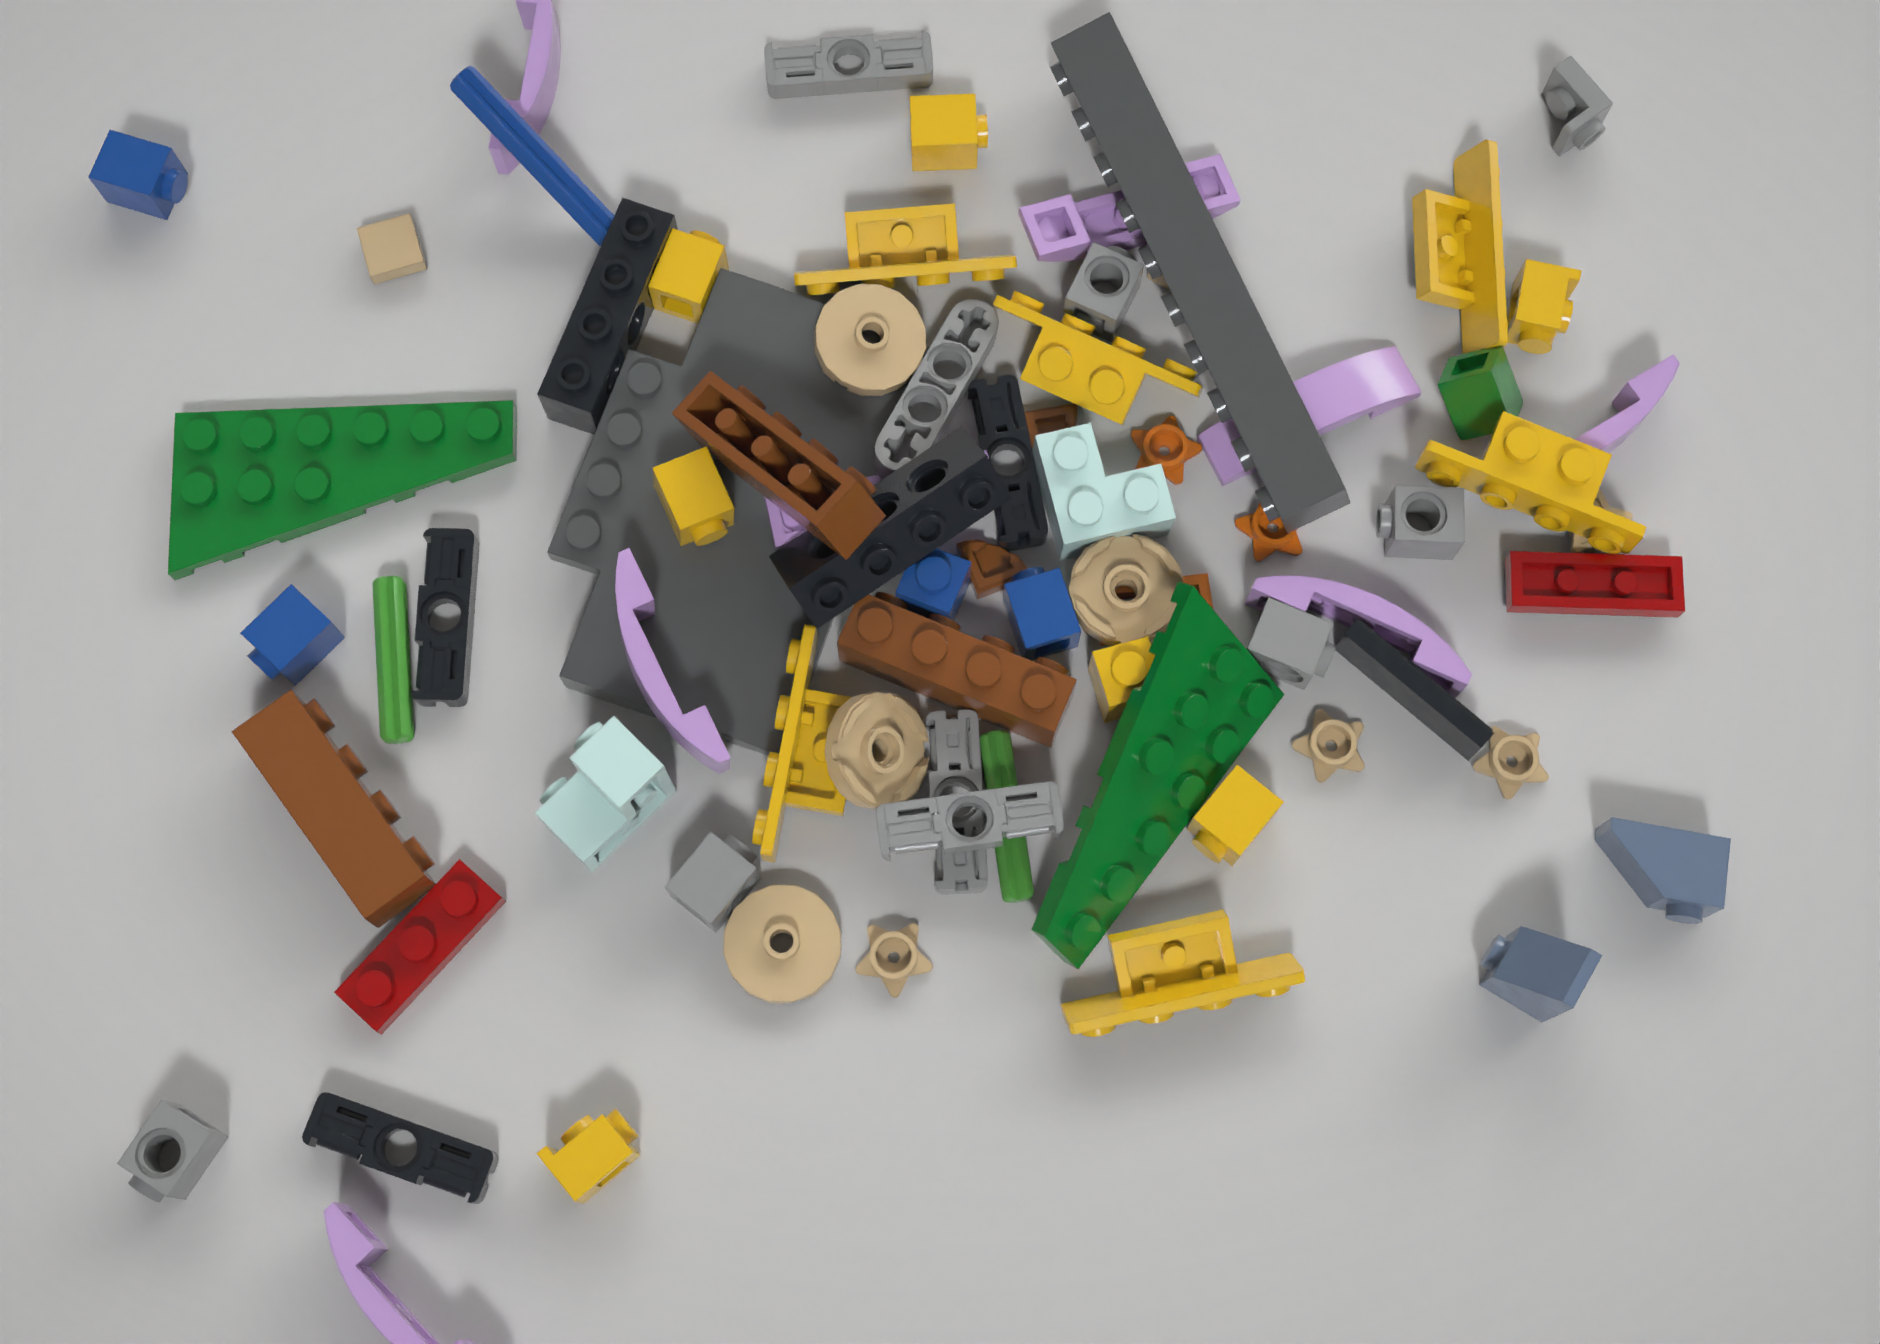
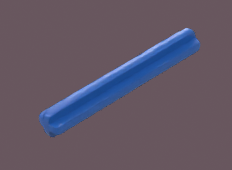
[450,66,614,246]

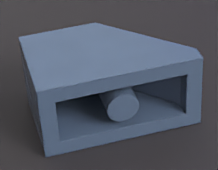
[1594,817,1731,924]
[1479,926,1602,1022]

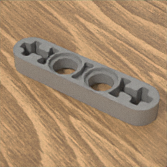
[873,299,999,479]

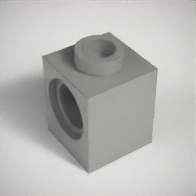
[1062,242,1144,342]
[1375,485,1465,560]
[1246,597,1336,690]
[665,831,761,933]
[117,1099,229,1202]

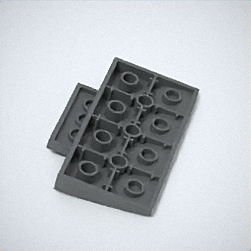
[547,268,930,755]

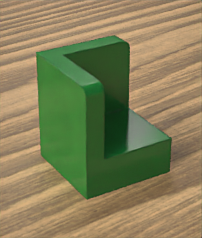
[1438,346,1523,440]

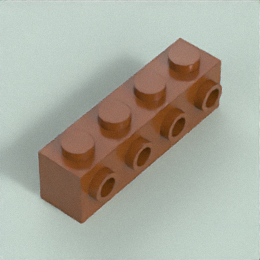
[671,371,886,560]
[837,592,1077,748]
[231,690,436,928]

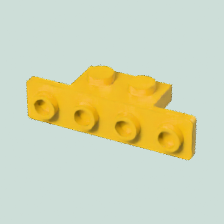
[1412,139,1508,354]
[794,203,1017,295]
[993,291,1204,425]
[1415,411,1646,554]
[752,624,851,863]
[1061,909,1306,1037]

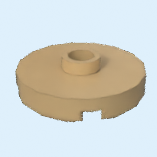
[814,284,926,396]
[1068,534,1183,646]
[824,692,929,810]
[723,885,841,1004]

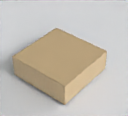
[357,213,427,285]

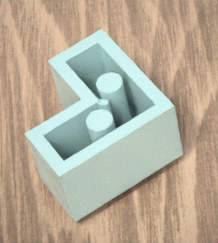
[1032,423,1176,561]
[535,716,676,872]

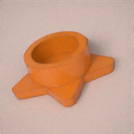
[1131,416,1203,485]
[1235,502,1303,562]

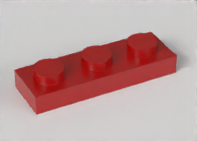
[1505,551,1685,618]
[334,859,506,1035]

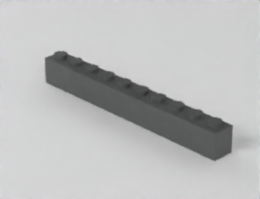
[1050,12,1350,533]

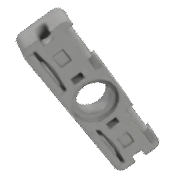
[764,31,933,99]
[926,709,988,895]
[876,781,1064,861]

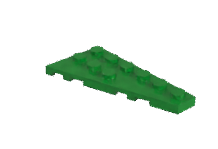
[168,400,517,580]
[1031,581,1285,969]

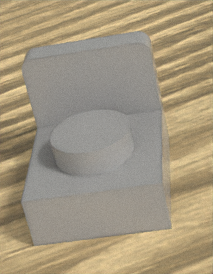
[1541,56,1613,157]

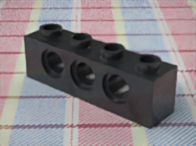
[537,197,678,435]
[769,426,1012,629]

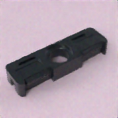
[968,375,1048,551]
[411,528,479,707]
[302,1092,499,1204]

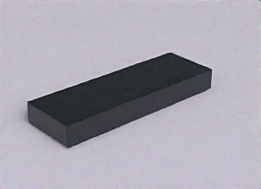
[1336,620,1494,761]

